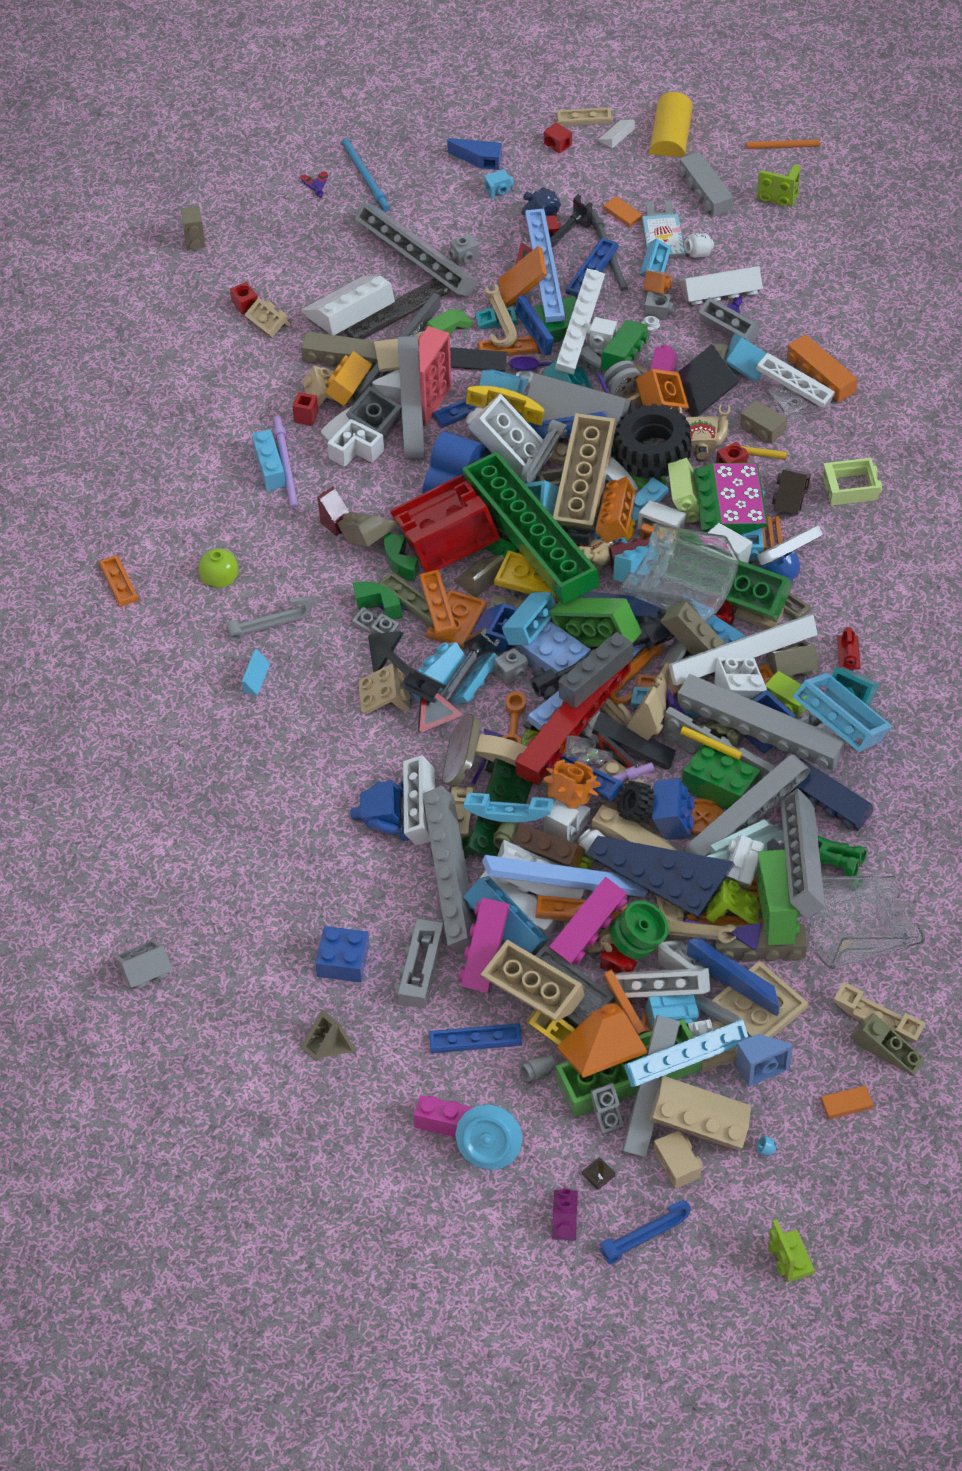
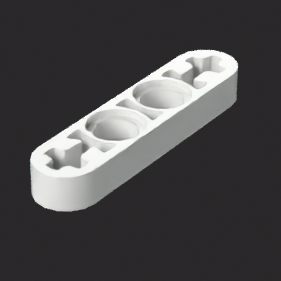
[757,525,823,565]

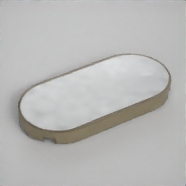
[442,714,480,787]

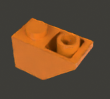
[643,270,673,294]

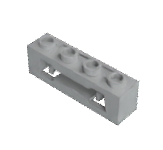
[395,919,444,1009]

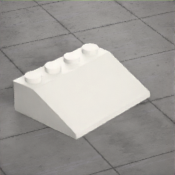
[301,276,395,335]

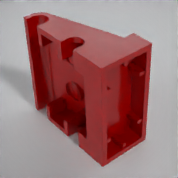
[390,475,500,573]

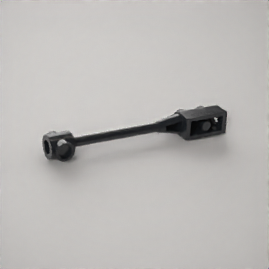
[530,606,675,700]

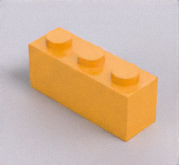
[325,351,372,406]

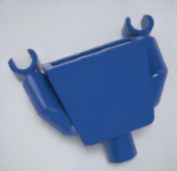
[350,780,410,841]

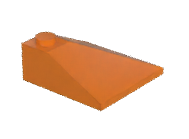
[557,1003,647,1078]

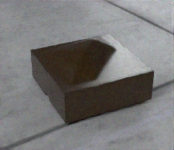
[582,1157,616,1190]

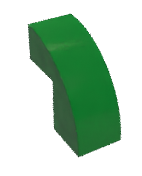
[384,533,419,582]
[352,582,403,620]

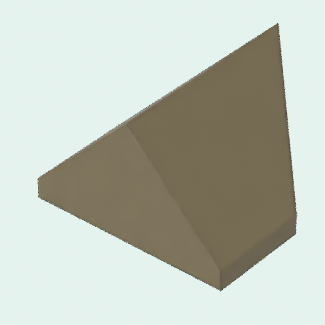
[300,1010,356,1061]

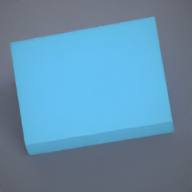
[725,333,767,381]

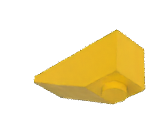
[525,1009,575,1045]

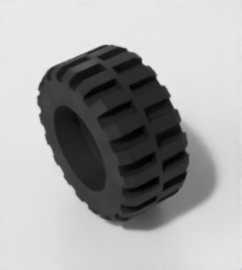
[614,404,692,479]

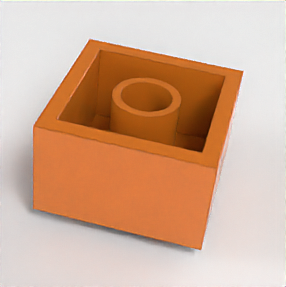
[636,369,689,412]

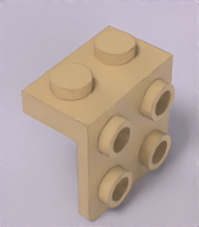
[303,366,354,408]
[358,663,411,714]

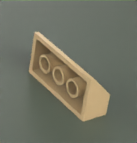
[481,940,585,1021]
[648,1076,751,1150]

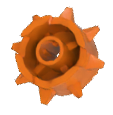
[543,760,601,809]

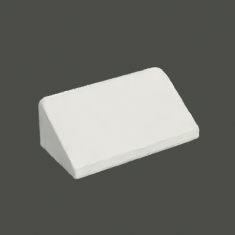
[598,120,635,148]

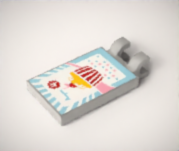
[642,200,686,259]

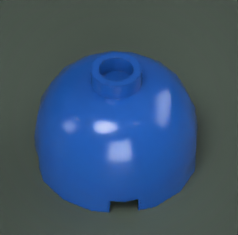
[759,551,800,584]

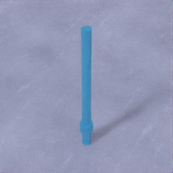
[342,139,390,212]

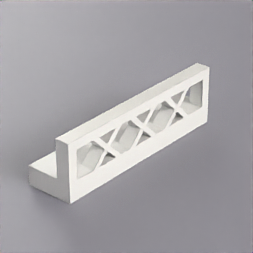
[756,353,835,409]

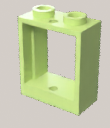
[668,458,700,523]
[822,458,882,506]

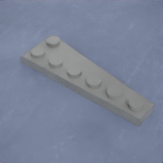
[663,706,776,781]

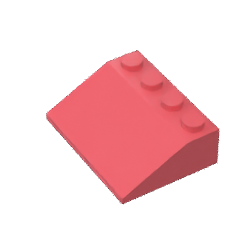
[418,326,452,426]

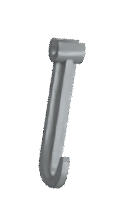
[520,420,568,483]
[226,597,311,642]

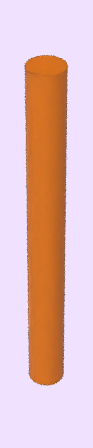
[746,139,820,149]

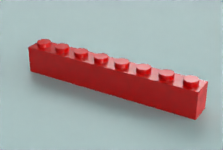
[515,661,631,786]

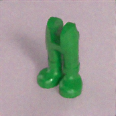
[817,835,867,883]

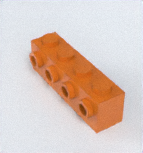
[787,334,858,403]
[595,476,636,543]

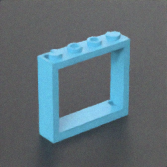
[793,673,893,752]

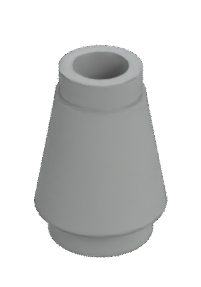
[520,1056,556,1082]

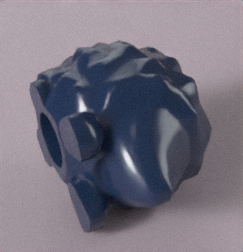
[521,187,561,216]

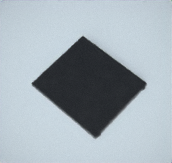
[678,344,739,417]

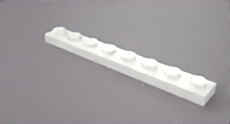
[555,268,605,375]

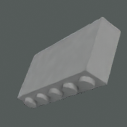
[522,373,631,446]

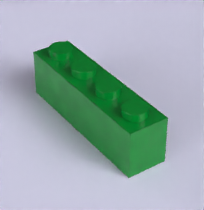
[600,319,650,371]

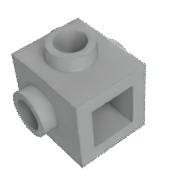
[449,233,479,266]
[494,648,528,685]

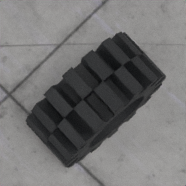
[616,781,655,823]

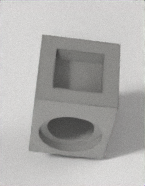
[644,291,674,320]

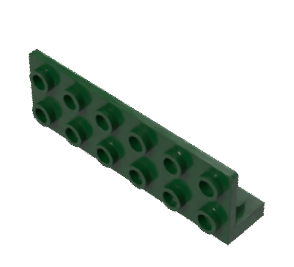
[462,758,533,859]

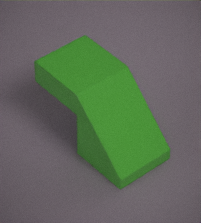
[426,309,474,336]

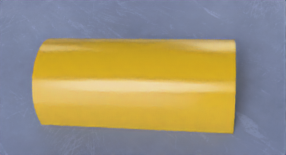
[649,92,693,157]

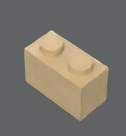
[654,1130,703,1189]

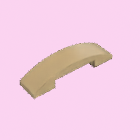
[475,734,551,785]
[833,981,926,1043]

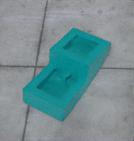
[475,306,518,329]

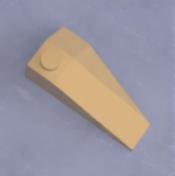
[627,663,669,741]
[592,802,678,851]

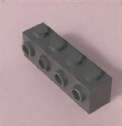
[558,632,633,708]

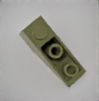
[850,1013,926,1076]

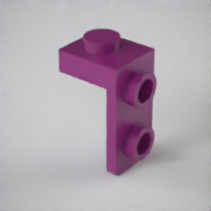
[552,1188,578,1240]

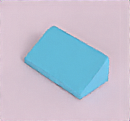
[640,238,671,276]
[242,649,270,695]

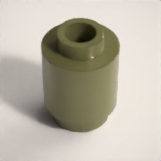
[493,822,520,849]

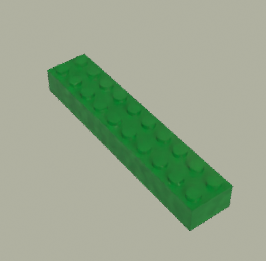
[462,451,600,604]

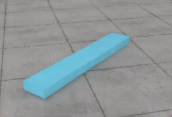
[624,1020,748,1087]

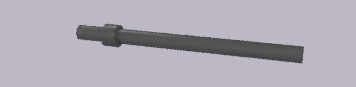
[592,209,628,291]

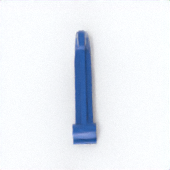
[599,1200,691,1265]

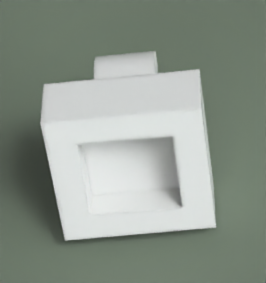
[688,1019,713,1038]

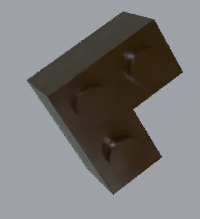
[772,468,812,515]

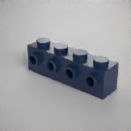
[791,759,874,831]

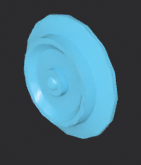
[455,1104,523,1170]

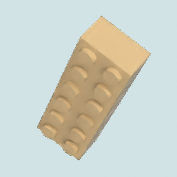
[553,413,616,531]

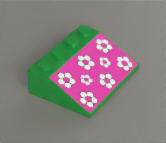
[693,463,768,535]

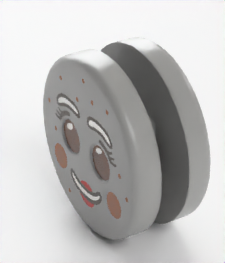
[603,360,641,397]

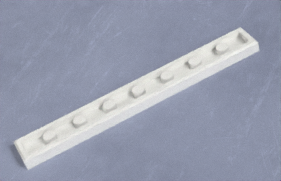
[668,614,818,685]

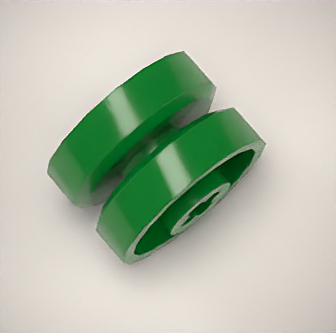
[610,901,669,959]

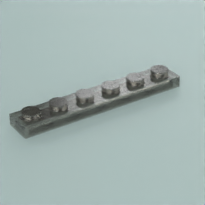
[344,278,448,339]

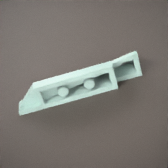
[708,819,784,860]

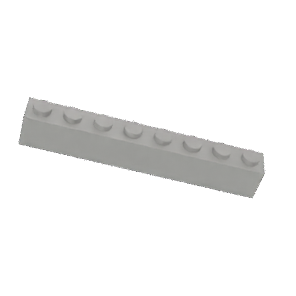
[355,202,479,297]
[678,674,845,771]
[423,786,476,954]
[781,788,825,919]

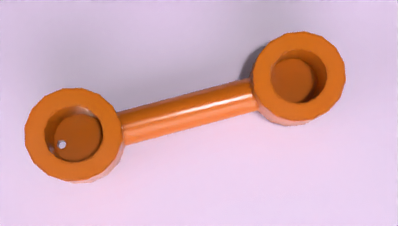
[502,691,526,744]

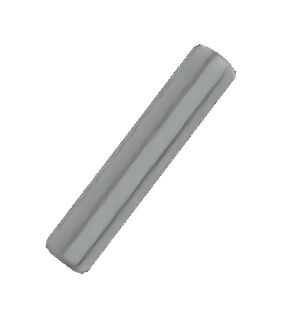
[694,994,741,1025]

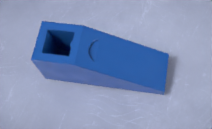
[447,138,502,170]

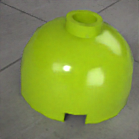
[198,548,239,588]

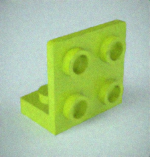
[757,164,801,207]
[706,878,758,925]
[767,1219,815,1282]

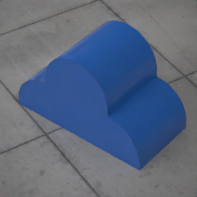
[422,431,492,494]

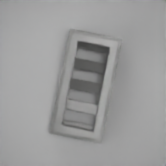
[577,345,606,378]

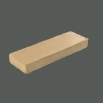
[557,107,612,126]

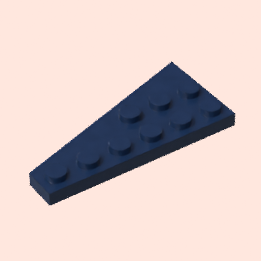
[586,836,735,919]

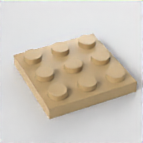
[711,961,809,1038]

